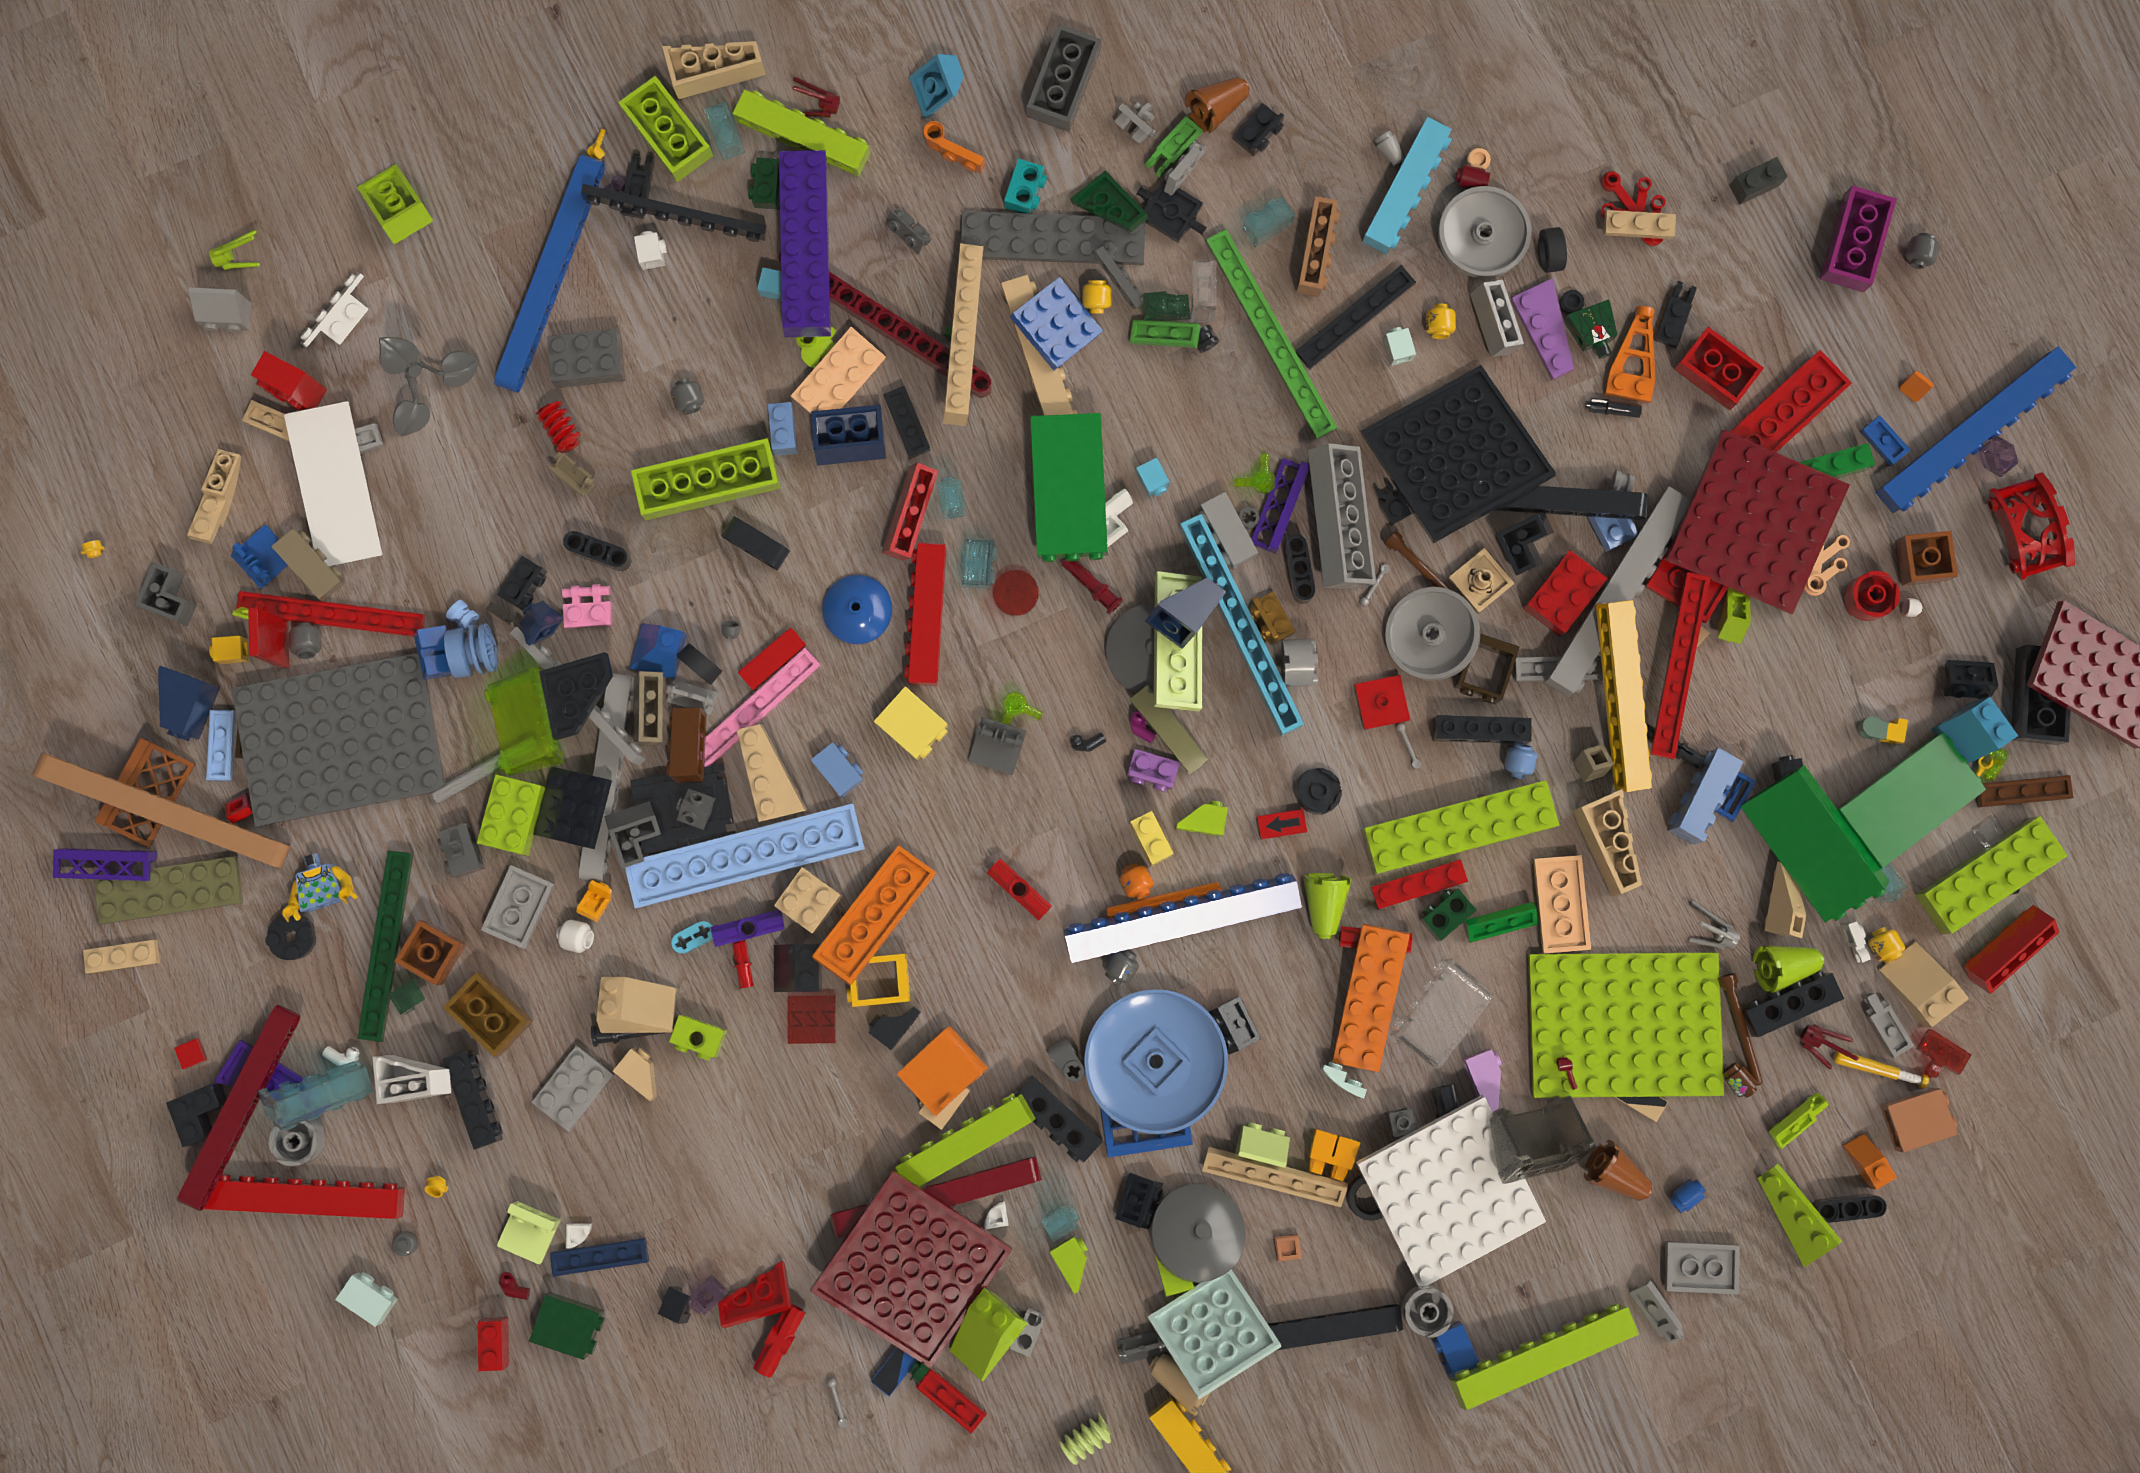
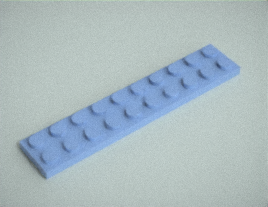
[625,803,865,909]

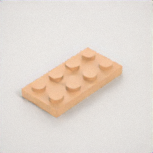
[791,327,886,414]
[1533,855,1591,953]

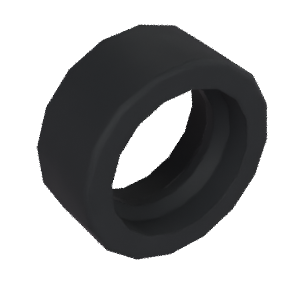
[1538,227,1567,273]
[677,643,722,685]
[1346,1175,1383,1221]

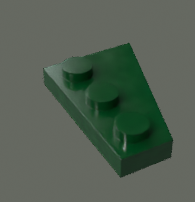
[1070,170,1148,232]

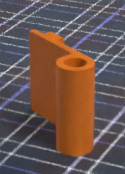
[897,1026,989,1117]

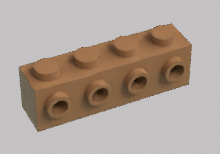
[1296,196,1340,297]

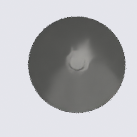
[1106,604,1155,694]
[1150,1184,1246,1283]

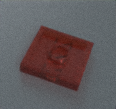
[788,995,836,1044]

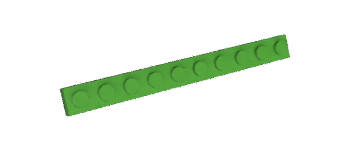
[1206,229,1337,440]

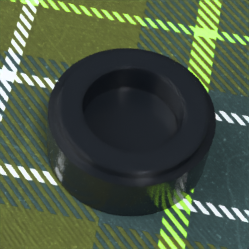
[1560,290,1584,314]

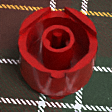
[1844,571,1900,621]

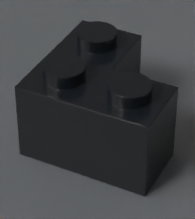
[1496,511,1554,576]
[166,1083,227,1147]

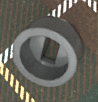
[721,621,741,640]

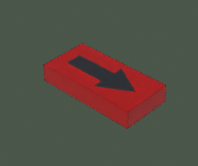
[1257,809,1307,840]

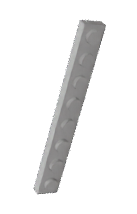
[511,626,646,766]

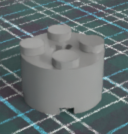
[1281,639,1318,687]
[269,1116,326,1166]
[1401,1285,1454,1337]

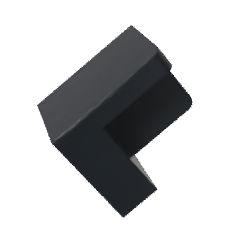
[658,1286,691,1324]

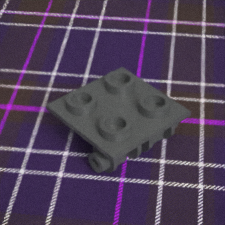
[968,717,1027,775]

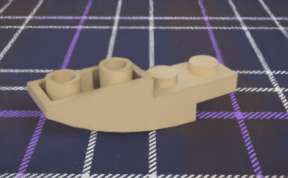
[187,449,241,544]

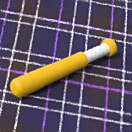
[1833,1051,1929,1089]

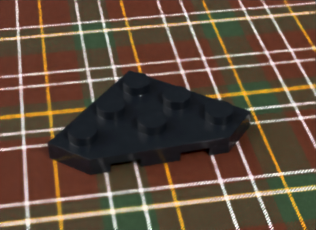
[539,652,613,741]

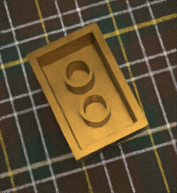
[442,972,533,1057]

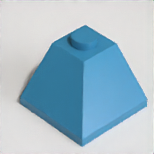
[909,54,964,118]

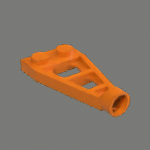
[1604,306,1656,403]

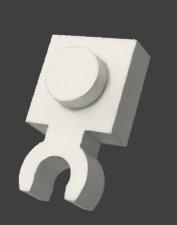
[1841,921,1871,963]

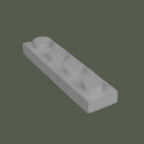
[1514,656,1603,682]

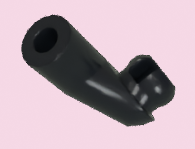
[1070,733,1106,752]

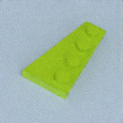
[1757,1163,1842,1267]

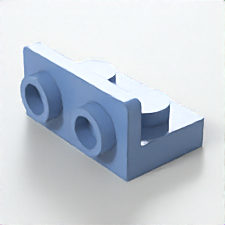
[1588,517,1638,552]

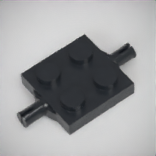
[1136,180,1207,243]

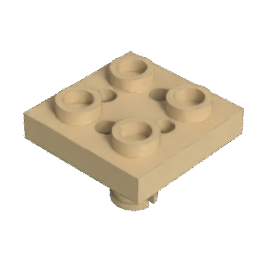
[1448,548,1515,614]

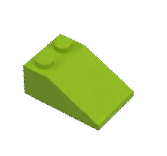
[357,164,433,244]
[950,1288,1028,1381]

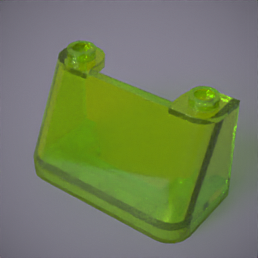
[484,666,565,776]

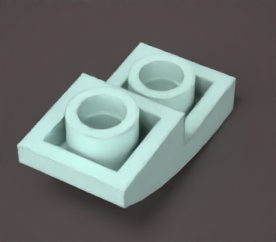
[1320,1062,1367,1099]

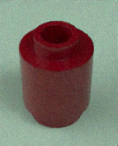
[1455,164,1490,189]

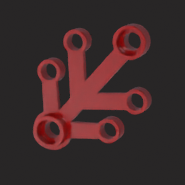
[1600,171,1666,246]

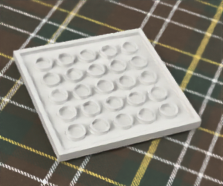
[1356,1095,1546,1287]

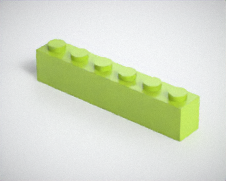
[732,89,870,177]
[895,1094,1036,1187]

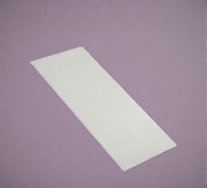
[284,401,382,566]

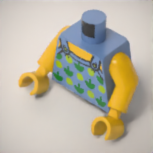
[282,854,358,922]

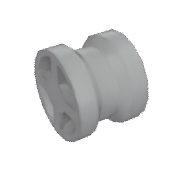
[1610,470,1635,492]

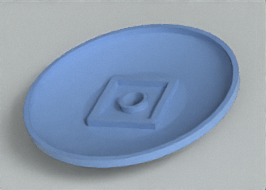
[1085,989,1228,1134]

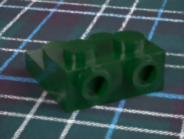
[748,157,780,210]

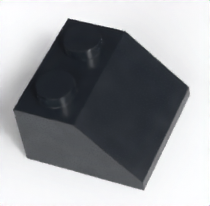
[774,944,822,992]

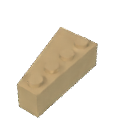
[662,41,766,99]
[737,724,807,822]
[1572,789,1642,897]

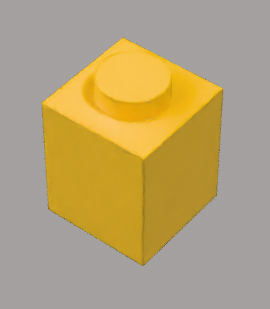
[209,636,249,664]

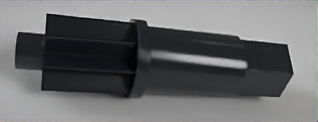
[1585,398,1642,418]

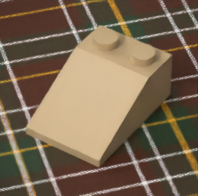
[1878,941,1969,1027]
[596,977,677,1033]

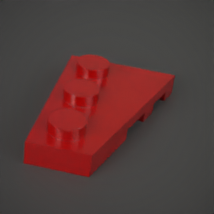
[718,1261,792,1329]

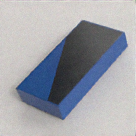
[871,1347,917,1397]

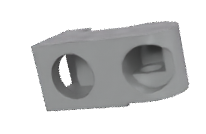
[1009,1307,1046,1357]

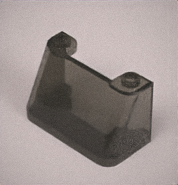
[1489,1095,1596,1184]

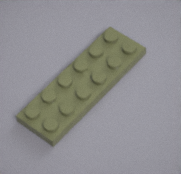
[94,856,243,924]

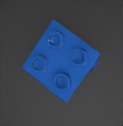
[231,524,288,589]

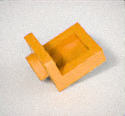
[576,880,612,922]

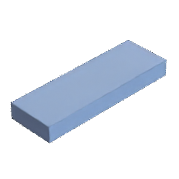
[206,710,236,781]

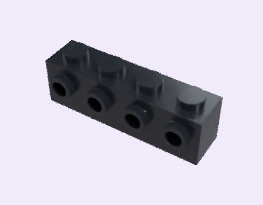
[443,1050,503,1150]

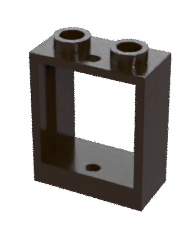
[1454,633,1520,704]

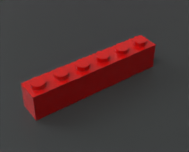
[904,543,947,686]

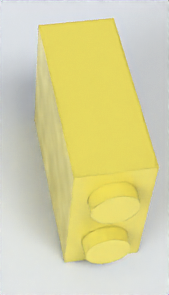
[874,687,948,761]
[1129,811,1174,867]

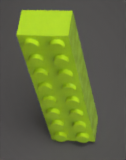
[1361,780,1560,875]

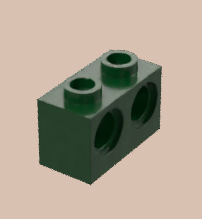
[1420,888,1477,941]

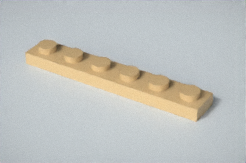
[1202,1147,1348,1207]

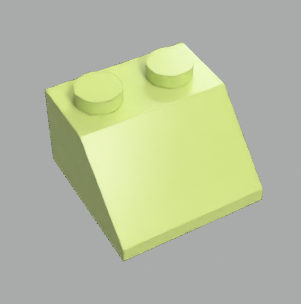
[1235,1122,1290,1168]

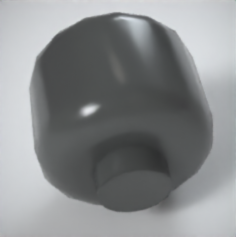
[392,1231,419,1256]

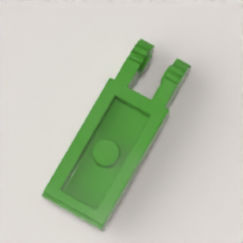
[1145,116,1203,178]

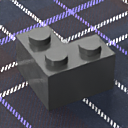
[134,562,197,626]
[604,801,661,869]

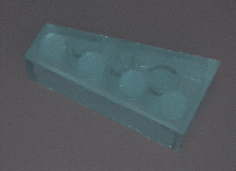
[258,1060,373,1130]

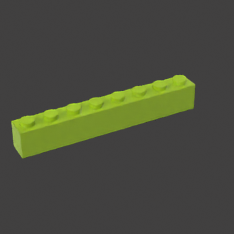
[1449,1303,1639,1410]

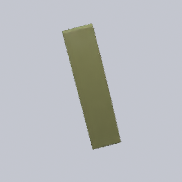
[1130,685,1209,775]

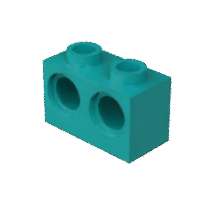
[1004,158,1048,214]

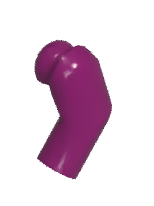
[1130,711,1157,744]

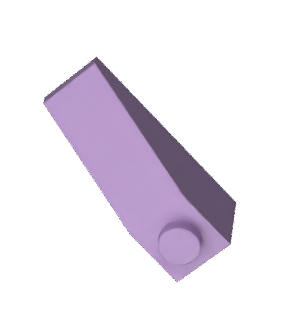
[1462,1049,1502,1122]

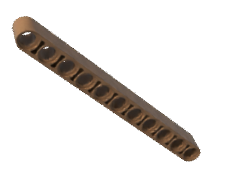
[32,752,291,869]

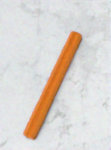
[1106,882,1221,918]

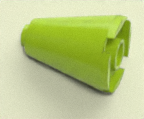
[1304,873,1352,939]
[1753,945,1824,993]

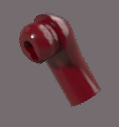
[499,1272,530,1300]

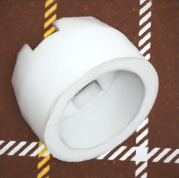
[1902,598,1923,617]

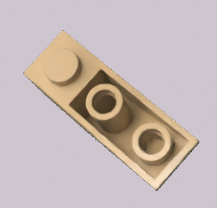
[1764,861,1806,938]

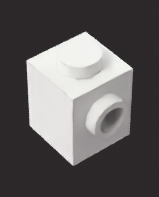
[634,231,667,270]

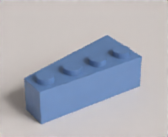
[1668,748,1743,845]

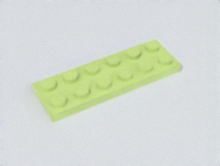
[1154,571,1202,712]

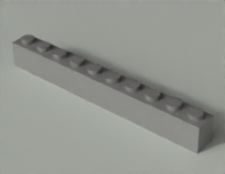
[1545,486,1691,697]

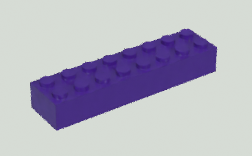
[779,150,831,337]

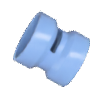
[446,600,480,632]

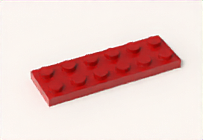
[1730,350,1852,453]

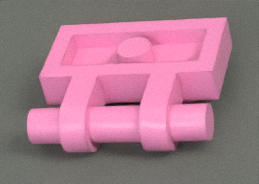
[562,584,612,629]

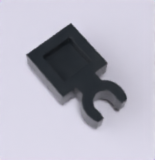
[1375,482,1412,526]

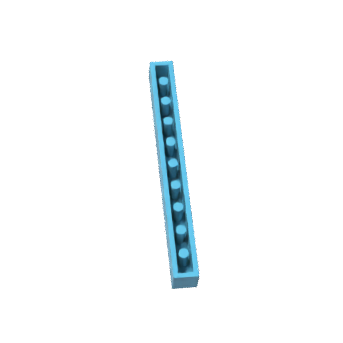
[1179,514,1304,737]

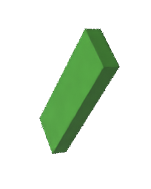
[1129,320,1201,348]

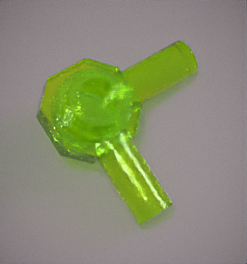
[1234,454,1275,493]
[1000,691,1043,725]

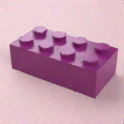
[1820,185,1897,293]

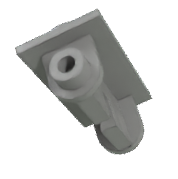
[666,680,718,715]

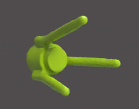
[209,230,260,270]

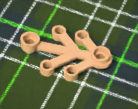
[1804,535,1850,596]

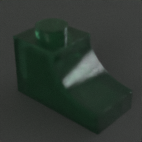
[1142,291,1190,321]

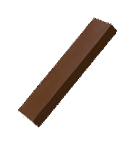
[1976,775,2074,808]

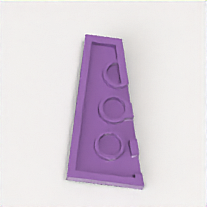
[1510,278,1574,380]

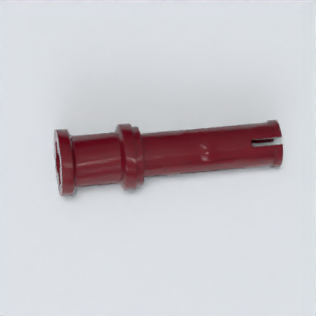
[1061,559,1123,615]

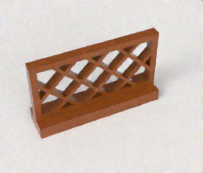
[94,738,196,848]

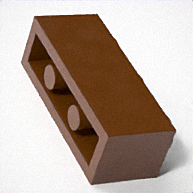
[666,707,707,783]

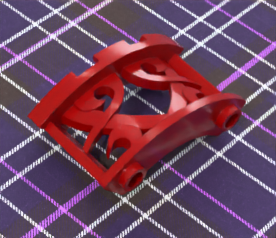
[1987,472,2075,580]

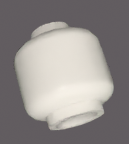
[556,920,594,953]

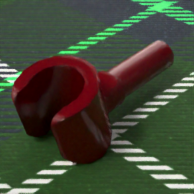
[1557,1057,1578,1090]

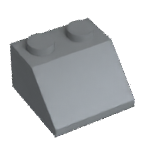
[189,287,251,333]

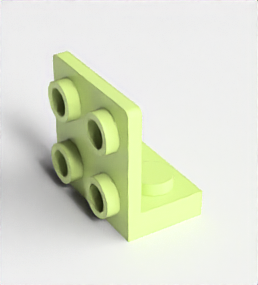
[497,1201,561,1264]

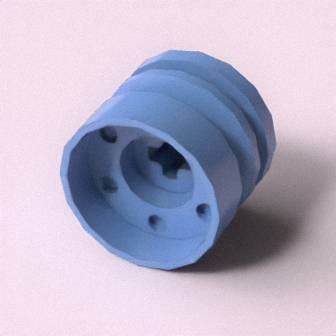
[444,623,498,679]

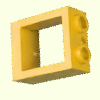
[847,954,911,1007]

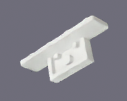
[300,272,368,348]
[1060,489,1133,559]

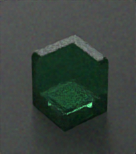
[388,979,425,1015]

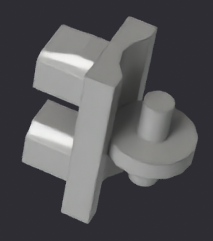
[1114,102,1157,144]

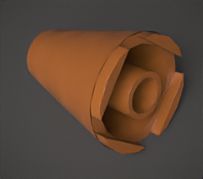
[1185,77,1250,133]
[1584,1140,1653,1201]

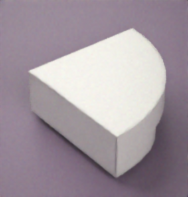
[985,1201,1009,1230]
[566,1223,592,1248]

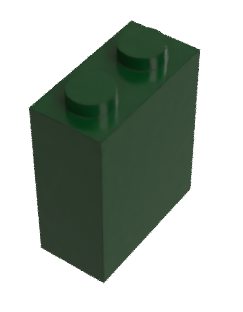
[529,1292,605,1360]

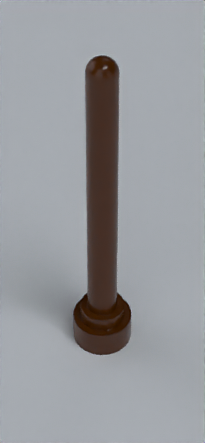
[1384,530,1451,590]
[1718,973,1763,1086]

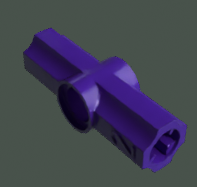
[710,910,785,947]

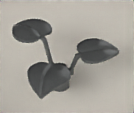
[379,337,479,436]

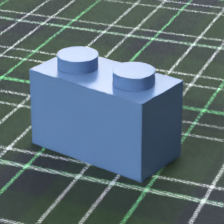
[768,402,798,456]
[811,742,864,798]

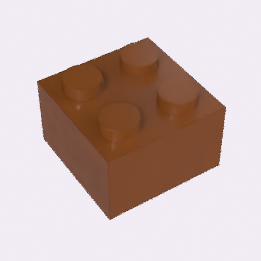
[1895,531,1958,586]
[394,920,466,985]

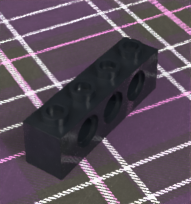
[1433,715,1532,744]
[1742,970,1844,1037]
[1015,1076,1103,1163]

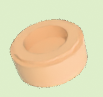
[1466,148,1491,169]

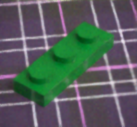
[1465,902,1538,943]

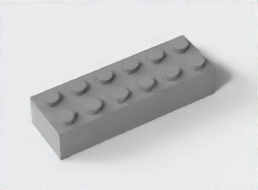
[1308,443,1376,589]

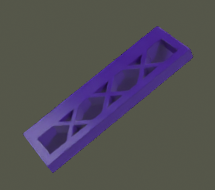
[1251,458,1310,554]
[53,848,157,881]

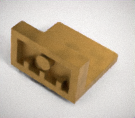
[1248,591,1296,646]

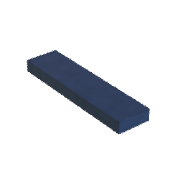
[550,1238,649,1277]

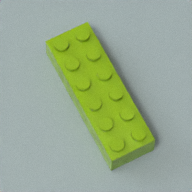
[631,438,781,520]
[1915,816,2068,934]

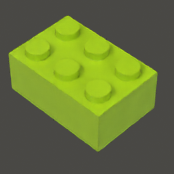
[477,774,545,856]

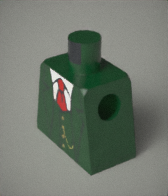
[1564,299,1617,359]

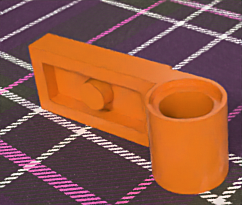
[924,121,985,173]

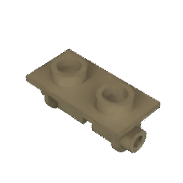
[547,452,596,497]

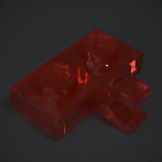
[1916,1029,1972,1079]

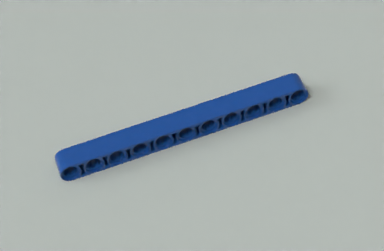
[494,154,605,393]

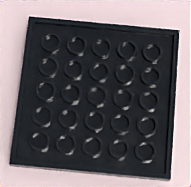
[1361,365,1556,544]

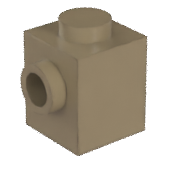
[1574,744,1614,782]

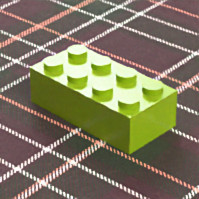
[618,76,713,182]

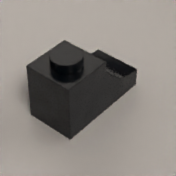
[868,1006,922,1050]

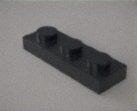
[883,386,931,459]

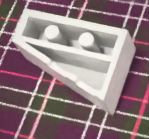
[372,1055,451,1104]

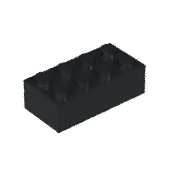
[2012,645,2071,745]

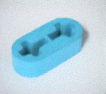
[671,921,713,954]

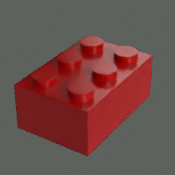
[1674,327,1764,411]
[250,351,327,411]
[1523,550,1608,637]

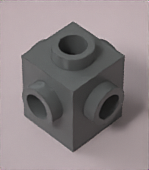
[676,789,715,830]

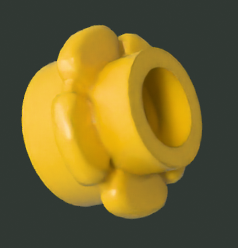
[80,540,105,558]
[424,1176,448,1198]

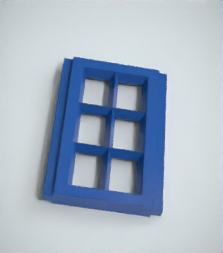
[1101,1108,1193,1158]

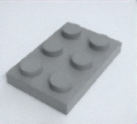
[481,865,555,949]
[531,1045,615,1132]
[1665,1241,1740,1294]

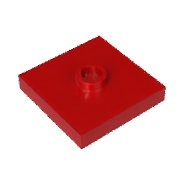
[1354,675,1410,730]

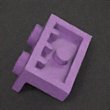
[1127,749,1180,792]

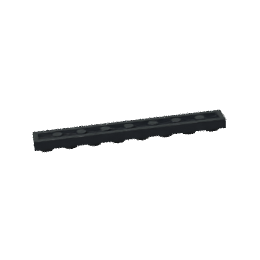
[581,184,767,242]

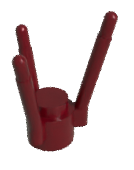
[792,77,840,118]
[1799,1024,1859,1069]

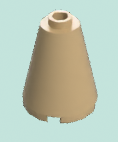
[1149,1353,1211,1416]

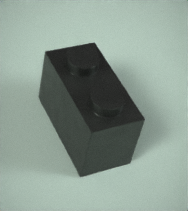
[1729,157,1788,205]

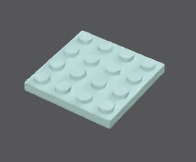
[1148,1270,1281,1399]

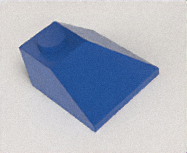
[629,623,687,680]

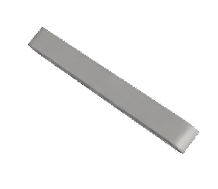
[579,673,634,883]

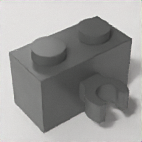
[437,823,485,878]

